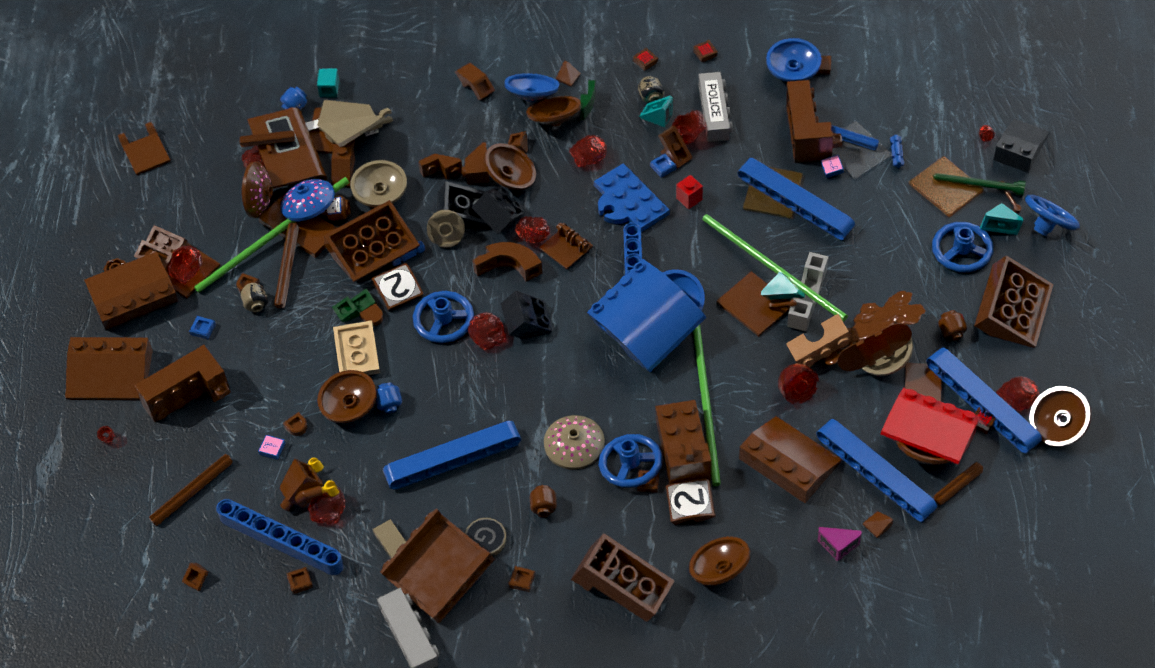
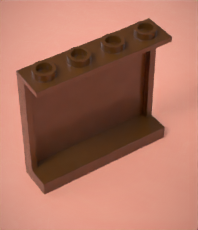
[380,509,495,624]

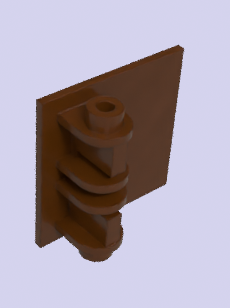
[539,223,593,269]

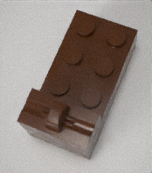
[786,80,842,163]
[135,345,231,422]
[655,400,711,484]
[571,533,674,622]

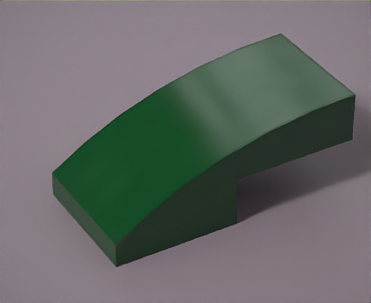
[580,80,596,120]
[332,289,378,322]

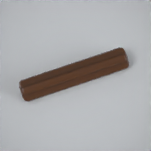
[239,130,295,147]
[934,462,984,505]

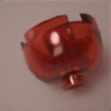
[778,363,819,404]

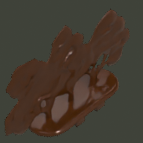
[820,290,926,371]

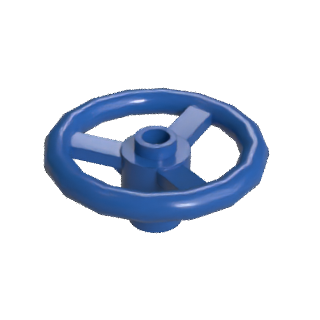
[1025,195,1080,236]
[932,222,994,272]
[412,291,474,343]
[598,434,663,487]

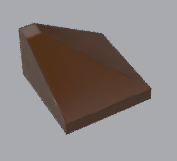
[556,61,581,87]
[508,131,528,153]
[862,511,893,538]
[182,563,208,591]

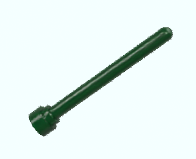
[933,173,1026,196]

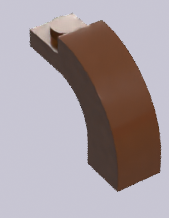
[472,242,543,281]

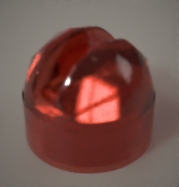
[979,125,995,141]
[97,426,115,443]

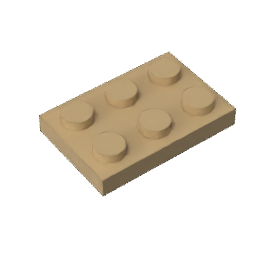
[333,321,380,375]

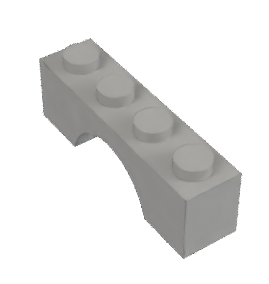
[787,252,828,331]

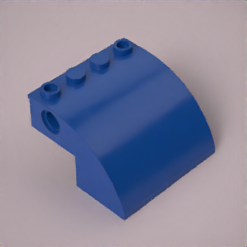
[587,259,707,372]

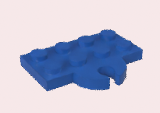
[594,163,670,232]

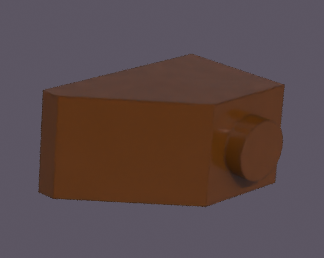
[462,142,489,185]
[332,144,355,188]

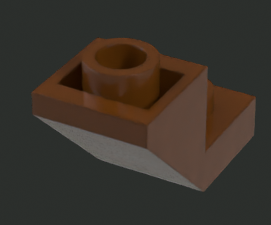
[455,63,495,100]
[418,154,462,180]

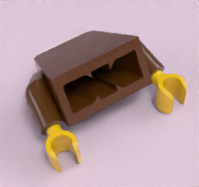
[280,458,339,512]

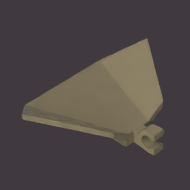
[317,100,393,146]

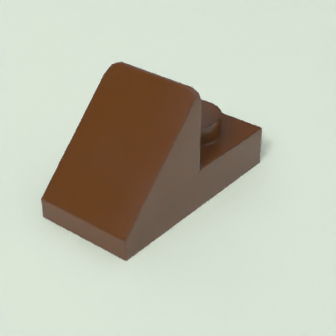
[658,126,692,168]

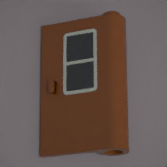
[247,107,327,189]

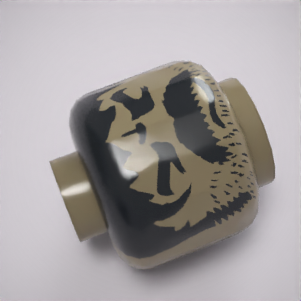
[638,76,664,103]
[241,283,268,312]

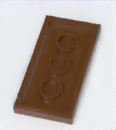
[258,194,337,258]

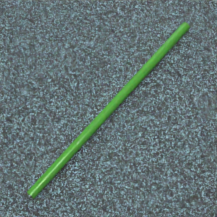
[194,177,349,293]
[703,214,848,322]
[693,324,721,486]

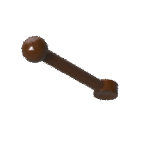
[1000,181,1021,213]
[768,299,797,308]

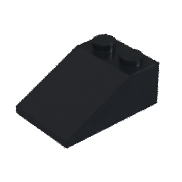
[993,119,1050,173]
[437,181,491,228]

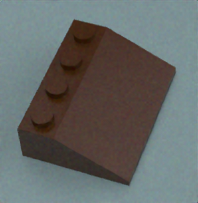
[324,200,420,282]
[84,251,178,330]
[974,255,1054,348]
[65,337,153,400]
[739,416,842,503]

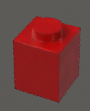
[676,175,703,210]

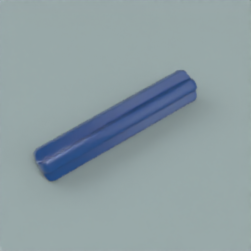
[831,125,879,150]

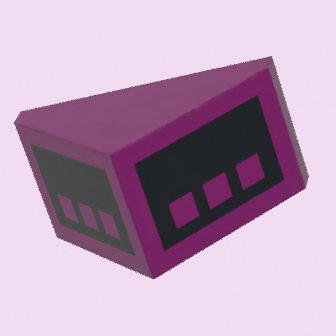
[818,527,862,561]

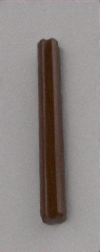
[274,223,299,308]
[149,454,233,526]

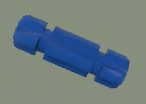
[890,135,904,168]
[391,241,425,266]

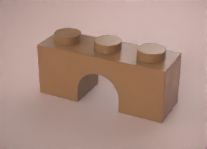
[786,314,853,370]

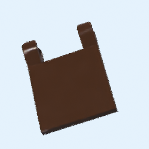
[118,122,171,175]

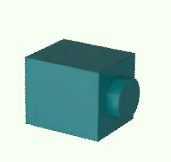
[317,68,339,97]

